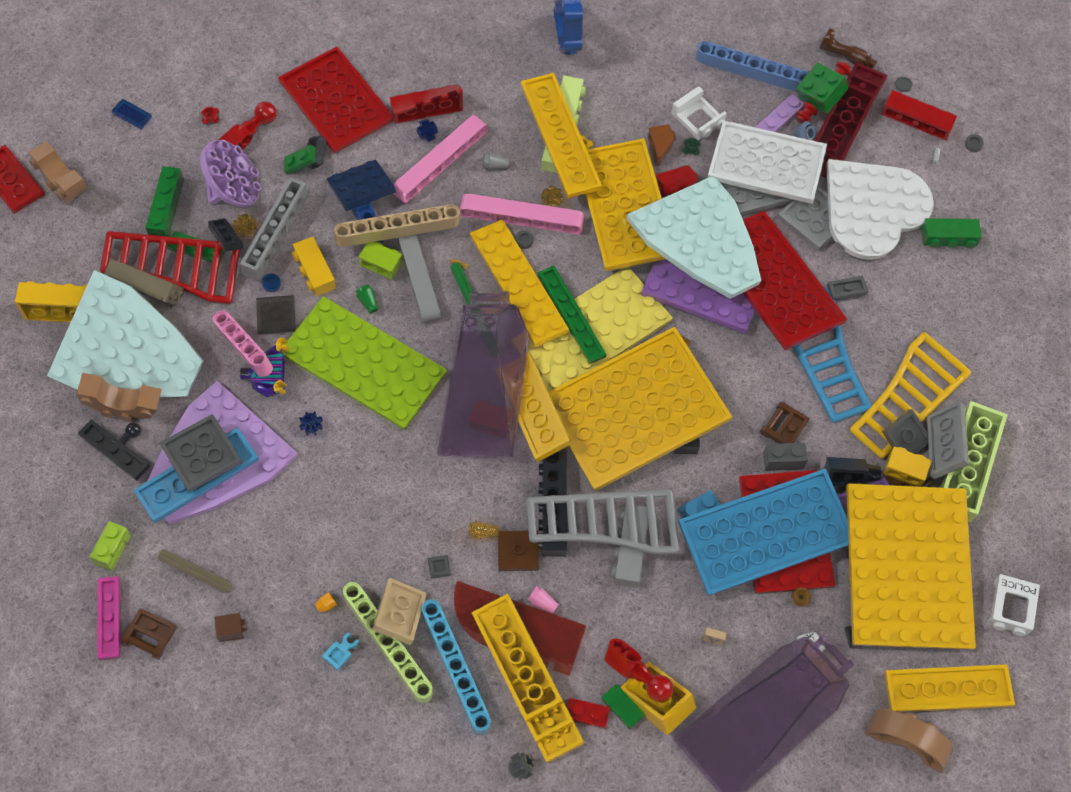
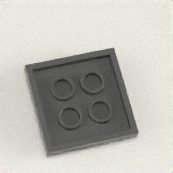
[160,414,242,493]

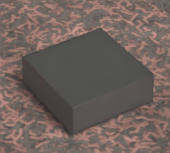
[428,555,451,579]

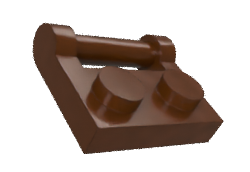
[760,402,810,444]
[121,608,177,660]

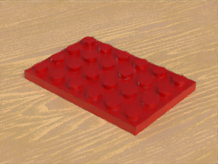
[278,46,394,154]
[738,470,835,594]

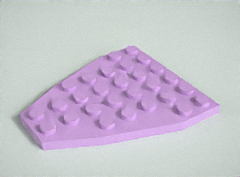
[148,381,298,525]

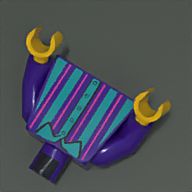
[240,337,289,398]

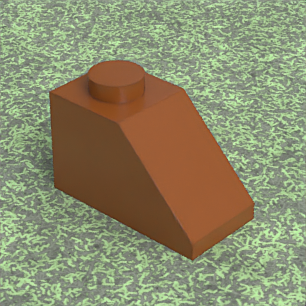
[647,124,676,166]

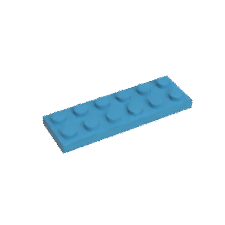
[133,428,259,524]

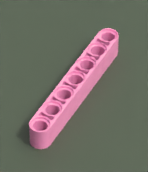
[393,115,488,203]
[460,194,585,234]

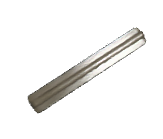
[158,549,232,593]

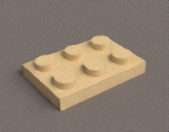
[372,578,426,645]

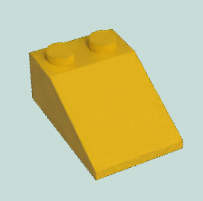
[620,661,697,736]

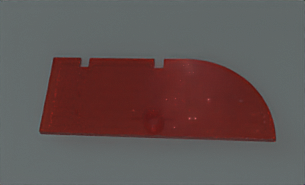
[454,581,586,676]

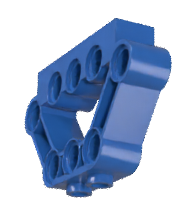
[554,0,583,55]

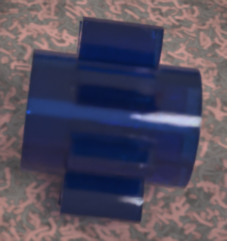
[416,119,438,142]
[299,411,323,436]

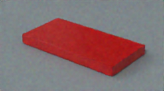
[0,145,45,214]

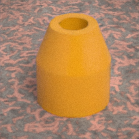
[315,592,337,613]

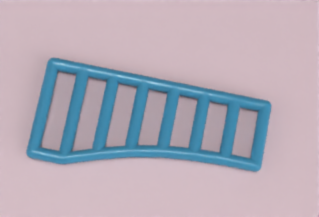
[792,288,872,423]

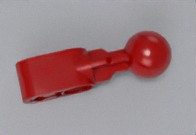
[219,101,277,150]
[604,638,673,702]

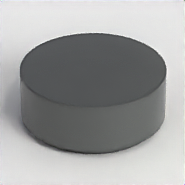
[965,134,984,152]
[515,230,533,249]

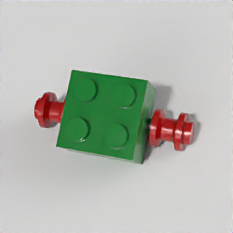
[796,62,851,124]

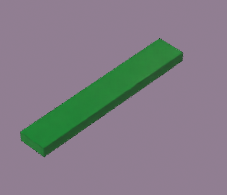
[537,265,606,365]

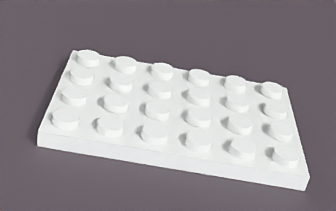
[707,120,827,204]

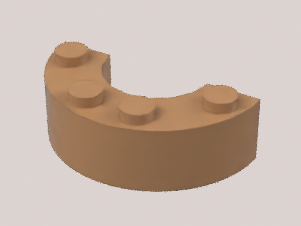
[28,141,87,203]
[77,373,162,421]
[865,707,953,773]

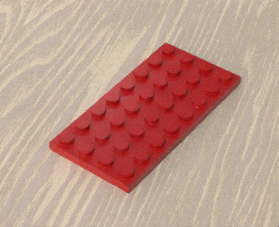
[743,211,847,351]

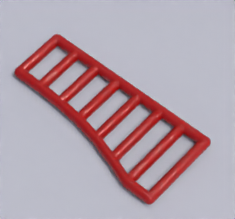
[100,231,240,304]

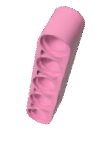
[213,311,273,377]

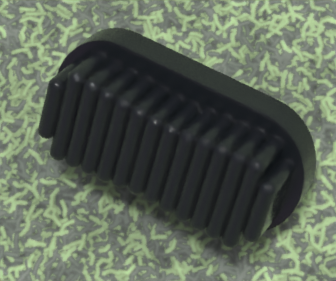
[307,135,327,169]

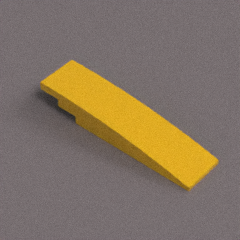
[472,593,585,764]

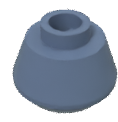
[794,121,817,141]

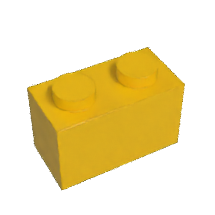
[883,446,932,487]

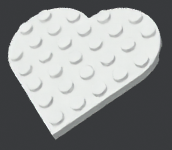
[827,159,933,260]

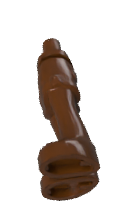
[819,28,877,68]

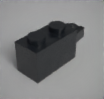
[825,457,882,487]

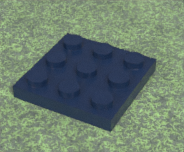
[326,159,396,211]

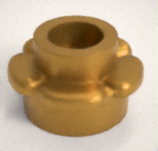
[791,587,811,606]

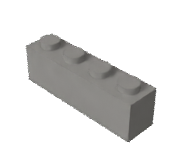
[611,504,648,588]

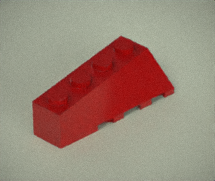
[390,84,463,124]

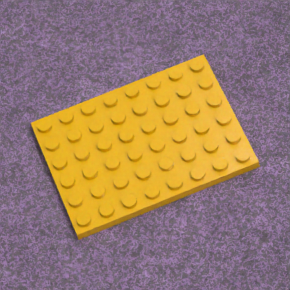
[549,327,732,492]
[846,484,976,650]

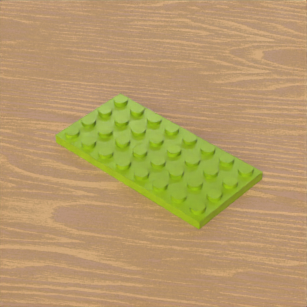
[281,296,447,430]

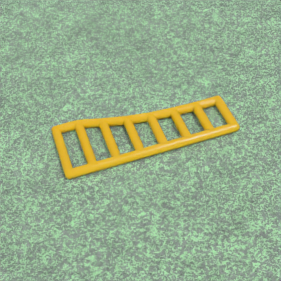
[849,332,971,459]

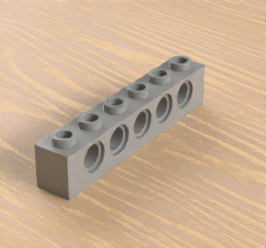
[240,177,308,282]

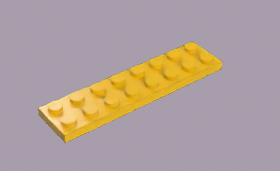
[521,72,602,199]
[470,219,569,347]

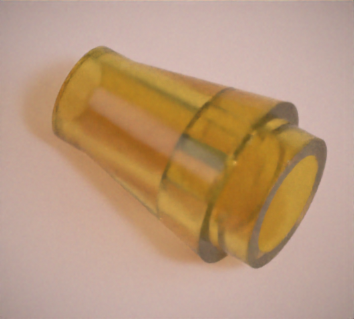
[469,520,499,540]

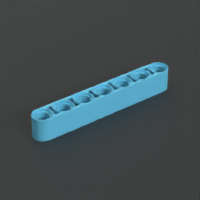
[422,599,491,735]

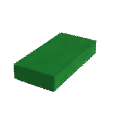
[601,684,645,730]

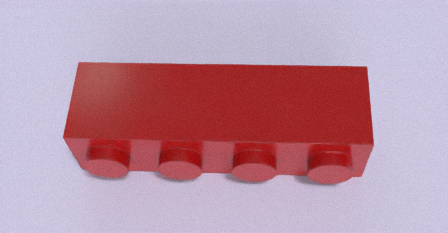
[881,90,957,141]

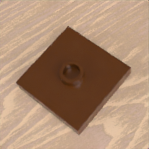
[498,531,539,571]

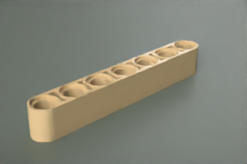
[334,204,460,247]

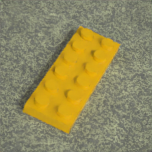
[496,352,572,462]
[884,664,1015,713]

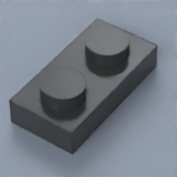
[827,276,869,301]

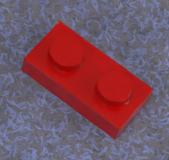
[567,698,610,729]

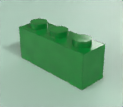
[921,218,982,248]

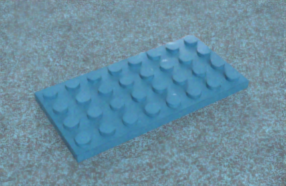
[678,468,849,596]

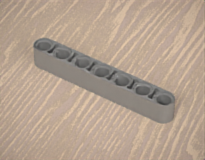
[393,210,441,323]

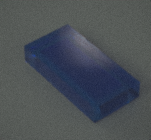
[112,98,152,130]

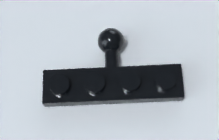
[78,419,150,481]

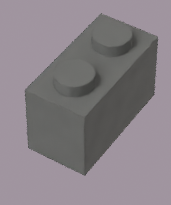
[763,443,808,471]

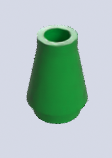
[356,285,379,314]

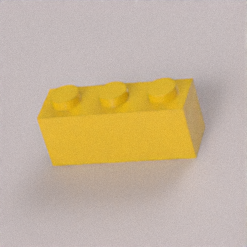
[291,236,336,296]

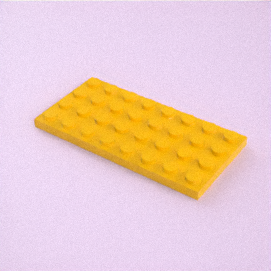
[585,138,666,271]

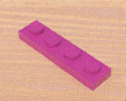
[97,576,120,660]

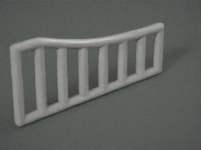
[526,489,680,555]

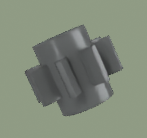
[508,752,535,780]

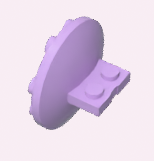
[200,140,261,208]

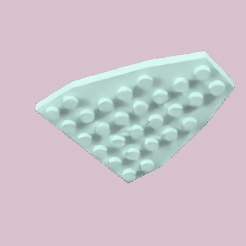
[626,176,761,299]
[47,270,204,397]

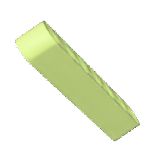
[343,582,433,703]

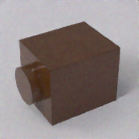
[214,613,247,642]

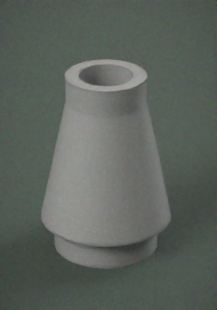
[483,152,509,170]

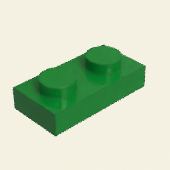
[284,145,316,175]

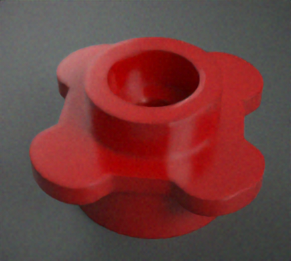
[201,107,219,124]

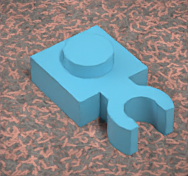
[322,632,359,671]

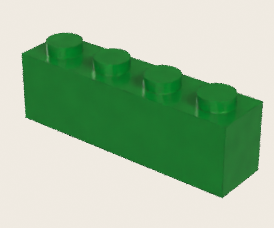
[145,166,184,237]

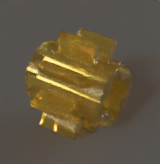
[541,185,563,207]
[233,213,257,237]

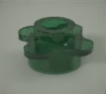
[682,138,701,156]

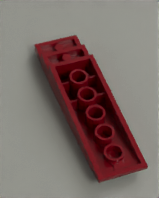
[814,62,888,178]

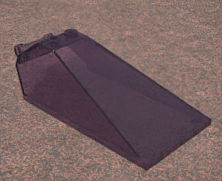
[437,291,530,457]
[673,633,855,792]

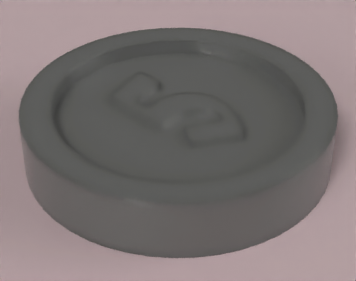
[895,77,912,92]

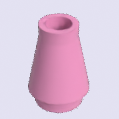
[528,586,559,614]

